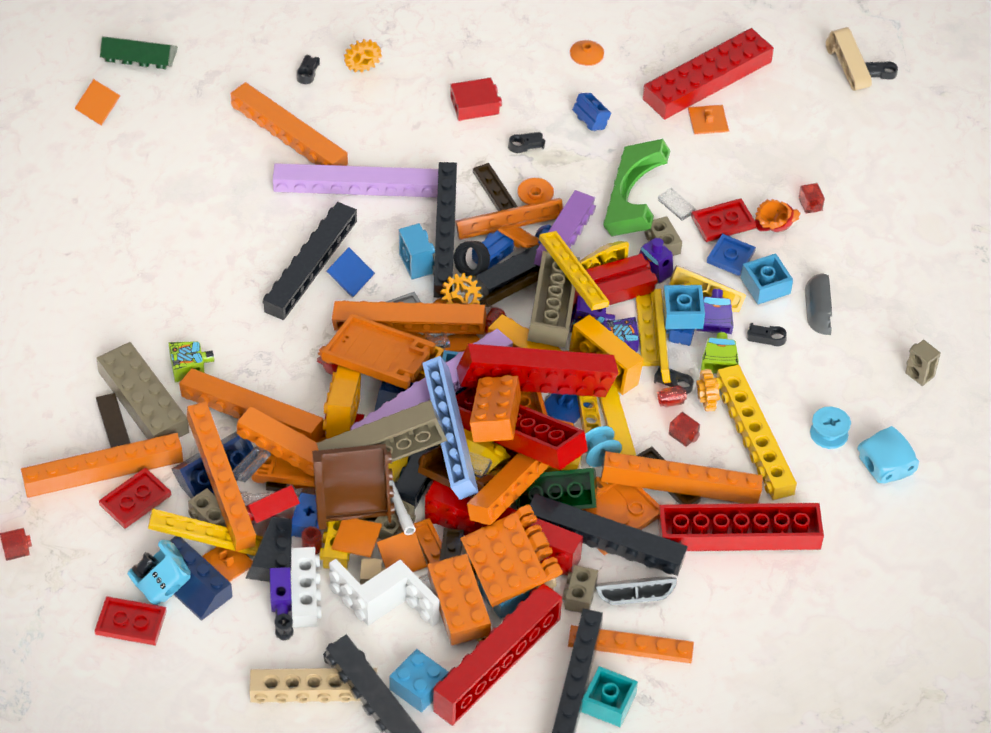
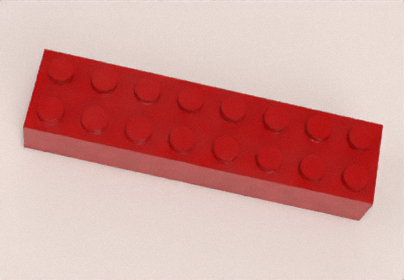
[643,28,774,120]
[456,343,618,397]
[456,387,588,470]
[425,480,583,576]
[658,503,824,551]
[433,583,562,726]

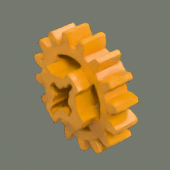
[344,39,382,73]
[440,273,482,304]
[696,369,720,412]

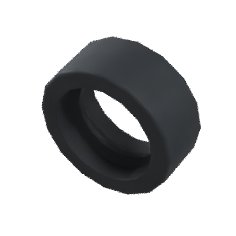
[454,241,490,276]

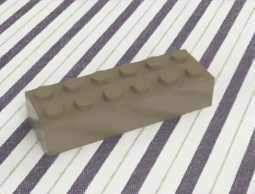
[527,251,580,348]
[96,342,189,439]
[317,400,447,462]

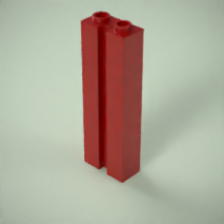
[572,253,658,310]

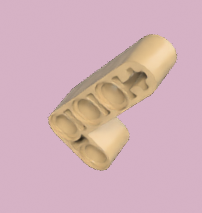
[826,27,872,91]

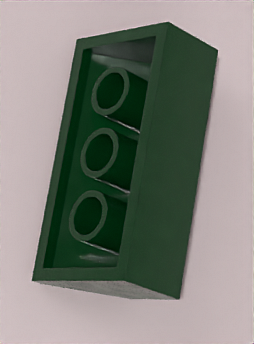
[100,36,178,69]
[516,468,597,510]

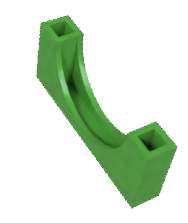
[603,139,670,237]

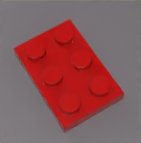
[691,198,757,242]
[99,467,172,529]
[95,596,167,646]

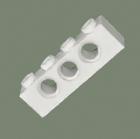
[291,547,321,628]

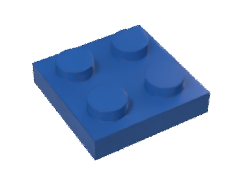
[706,234,756,276]

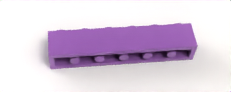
[534,190,596,266]

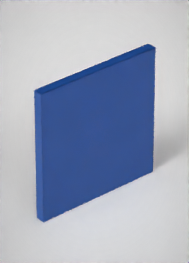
[326,247,375,298]
[544,393,591,424]

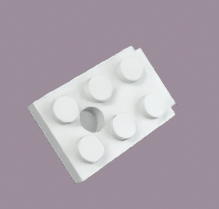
[329,559,439,627]

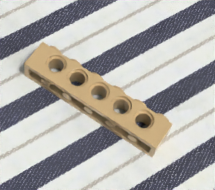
[250,668,377,704]

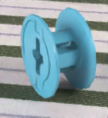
[810,406,851,449]
[585,426,622,467]

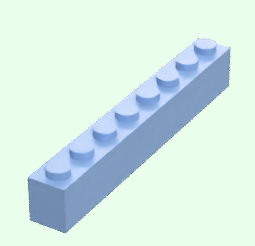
[422,356,478,500]

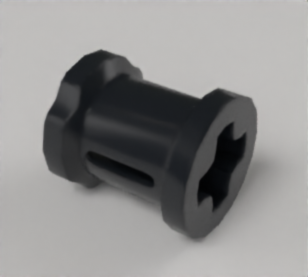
[132,552,159,579]
[274,614,294,641]

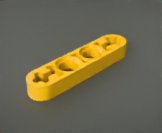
[577,395,601,433]

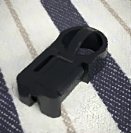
[297,55,320,84]
[865,61,898,80]
[508,132,546,153]
[747,323,787,346]
[654,366,694,395]

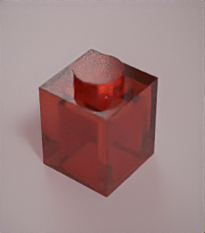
[799,183,825,214]
[668,411,700,447]
[0,528,32,561]

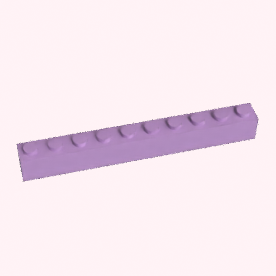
[273,163,438,197]
[350,328,513,430]

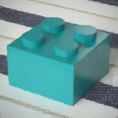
[581,666,638,727]

